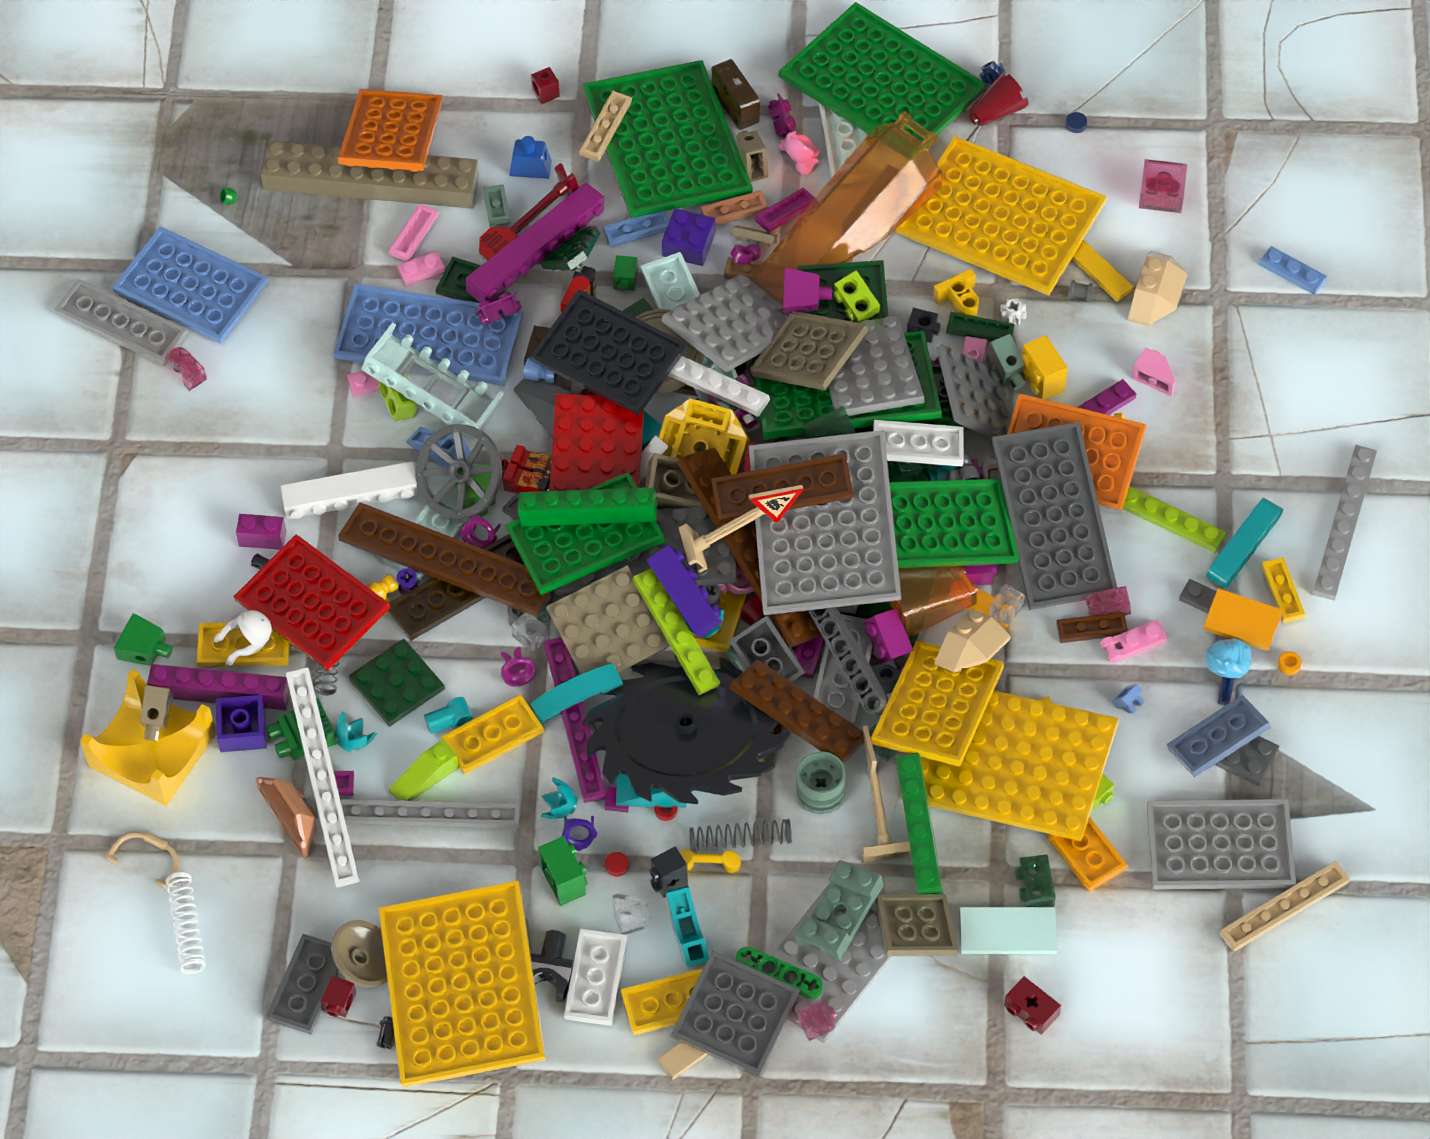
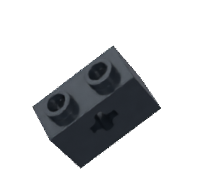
[649,846,688,898]

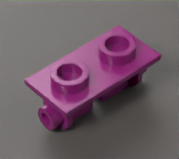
[768,93,796,138]
[475,292,522,325]

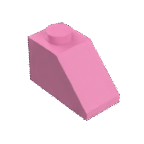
[1132,347,1175,396]

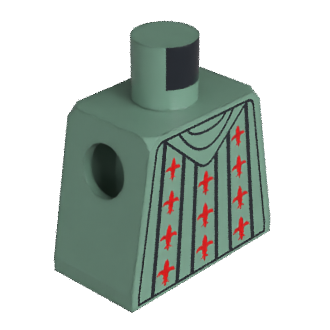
[985,334,1026,390]

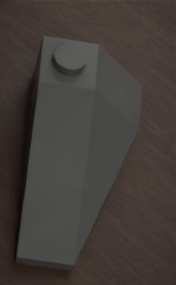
[514,378,577,439]

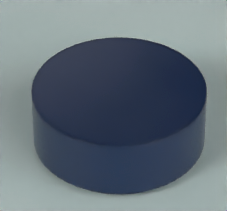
[1066,112,1087,133]

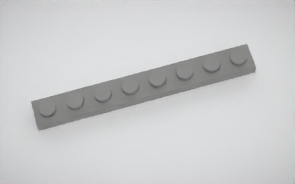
[1313,445,1377,601]
[340,799,520,829]

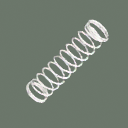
[166,872,206,974]

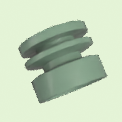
[796,751,846,814]

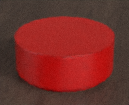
[654,806,678,821]
[605,852,629,877]

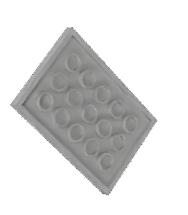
[661,274,791,372]
[828,316,924,418]
[1147,799,1296,890]
[762,883,892,1043]

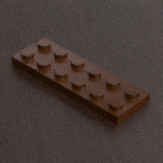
[711,453,854,523]
[729,659,864,764]

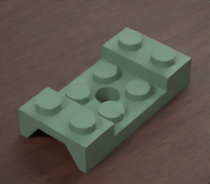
[795,860,884,961]

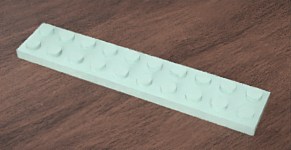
[640,252,760,432]

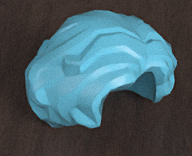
[1205,638,1252,678]

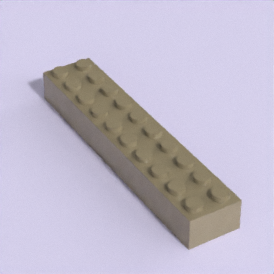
[261,141,479,209]

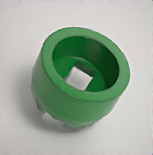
[220,187,237,205]

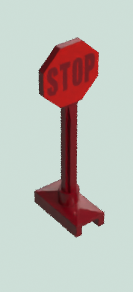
[479,163,579,261]

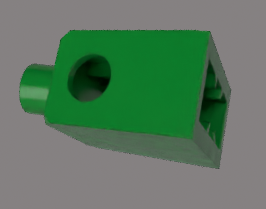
[114,613,173,666]

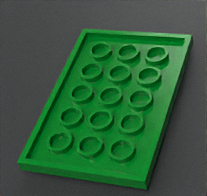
[505,472,665,595]
[889,479,1019,568]

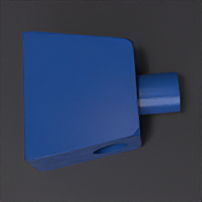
[509,136,552,179]

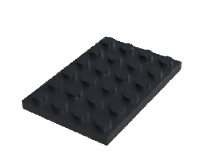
[530,289,688,416]

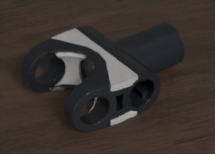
[530,930,574,1002]

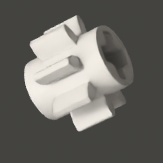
[1000,298,1027,325]

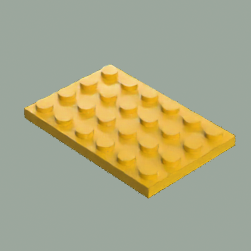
[871,640,1004,767]

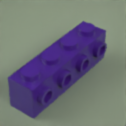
[647,545,723,638]

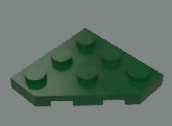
[540,226,601,271]

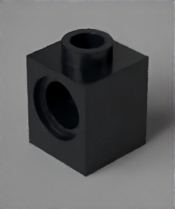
[907,307,941,343]
[871,660,902,694]

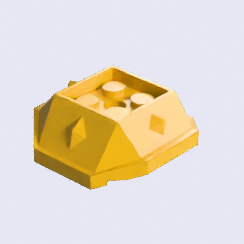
[659,398,750,475]

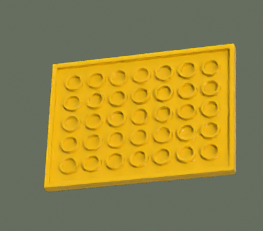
[895,136,1107,296]
[900,691,1119,841]
[379,880,546,1087]

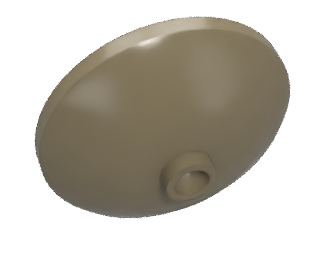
[331,920,388,988]

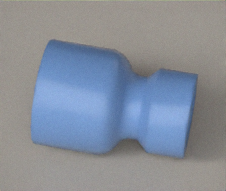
[523,357,558,384]

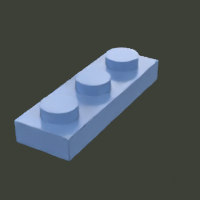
[603,211,669,248]
[1259,246,1327,295]

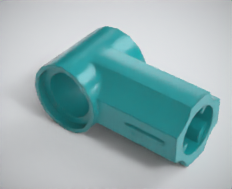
[424,697,473,734]

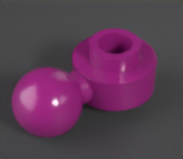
[730,244,761,265]

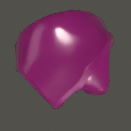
[461,514,501,549]
[500,647,535,687]

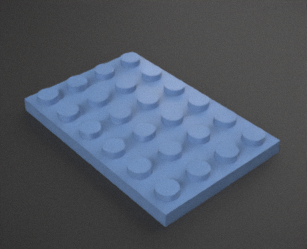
[112,226,268,344]

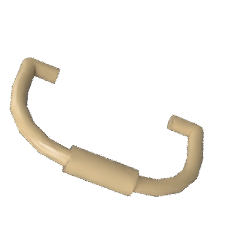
[105,832,179,889]

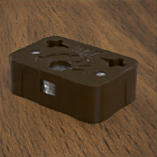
[711,59,760,130]

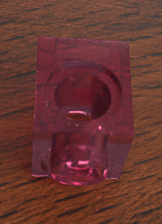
[798,1000,837,1041]

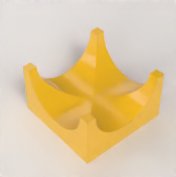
[80,669,216,806]

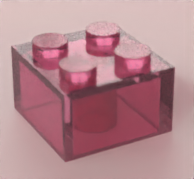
[1139,159,1187,213]

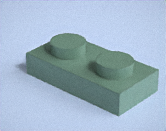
[483,184,510,227]

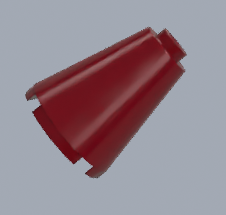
[969,72,1029,127]

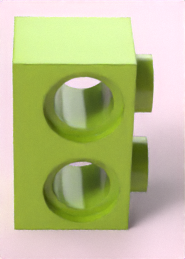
[833,270,880,323]
[378,367,419,422]

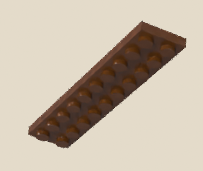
[677,448,823,648]
[338,502,555,617]

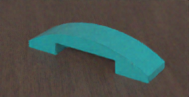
[531,664,623,724]

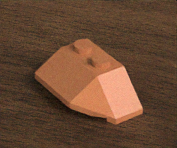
[256,777,318,859]

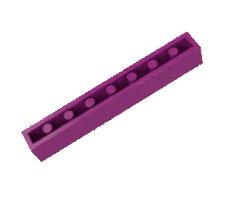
[466,183,604,303]

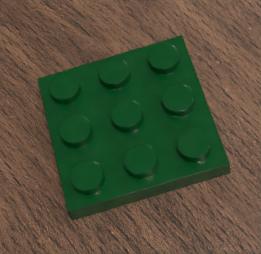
[348,638,445,727]

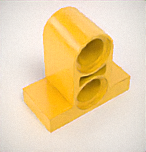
[933,269,979,317]

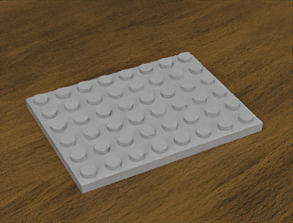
[749,430,902,615]

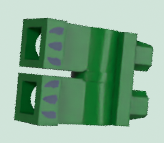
[266,698,337,760]

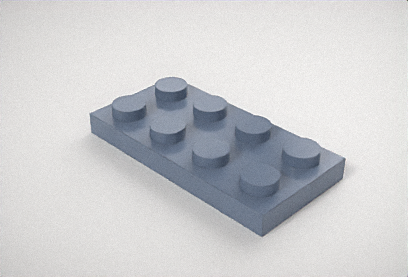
[1167,694,1270,778]

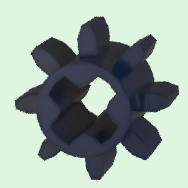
[979,61,1005,86]

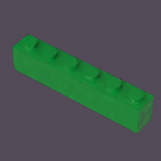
[518,487,657,527]
[896,753,944,894]

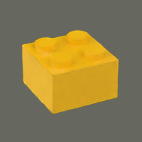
[1021,335,1068,400]

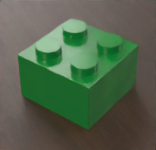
[538,836,588,906]

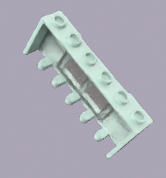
[361,323,504,440]

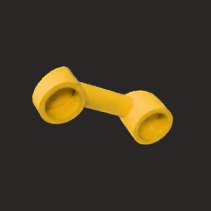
[680,849,741,873]

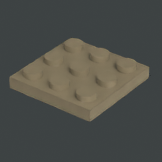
[875,894,958,956]

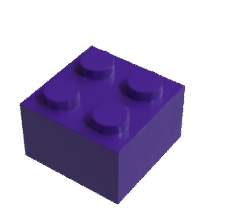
[661,208,716,266]
[216,695,267,752]

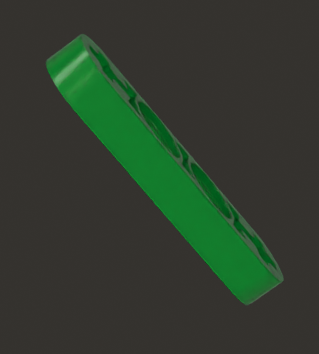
[736,947,823,1000]

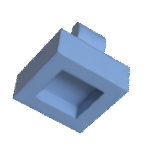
[1112,684,1144,713]

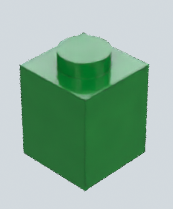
[613,255,638,291]

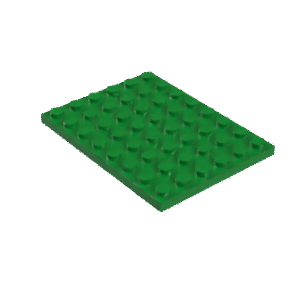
[778,2,987,161]
[582,60,753,218]
[752,330,942,439]

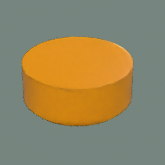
[1278,651,1302,675]

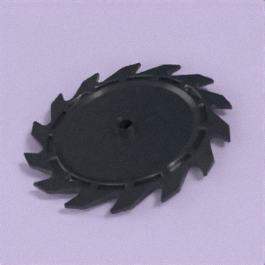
[583,655,790,804]

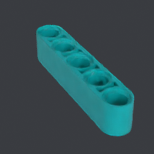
[1206,497,1283,589]

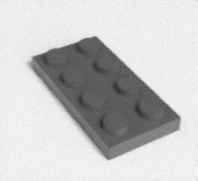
[266,934,339,1034]

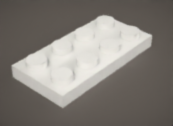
[873,420,964,466]
[564,929,627,1026]

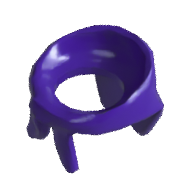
[562,816,598,851]

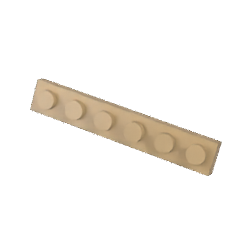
[1220,861,1350,952]

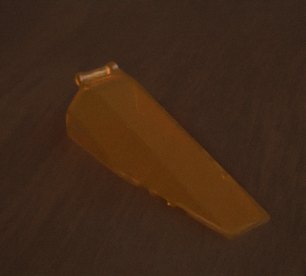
[750,112,942,305]

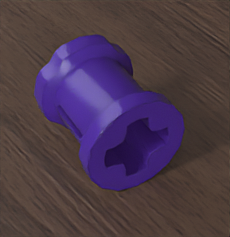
[396,568,418,595]

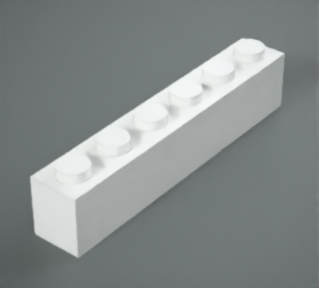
[280,461,419,519]

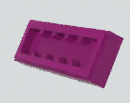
[755,187,817,233]

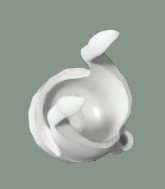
[214,610,273,666]

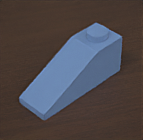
[406,427,471,469]

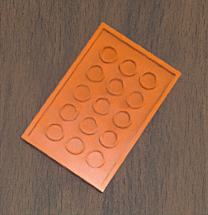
[338,89,443,171]
[1007,394,1147,511]

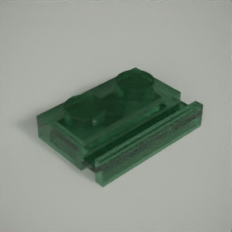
[802,405,856,439]

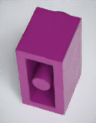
[236,513,287,550]
[864,609,913,664]

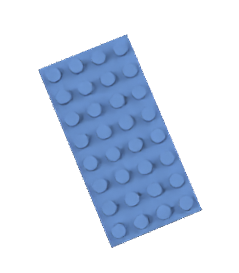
[334,283,523,386]

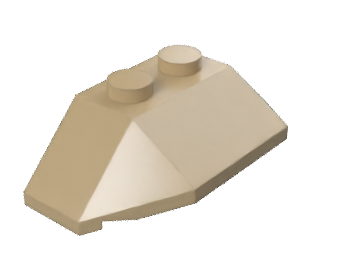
[1128,251,1188,326]
[935,609,1010,673]

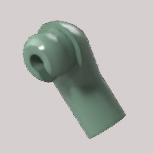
[725,647,747,673]

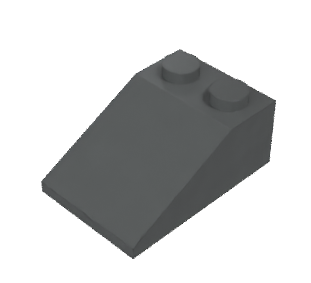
[729,615,805,682]

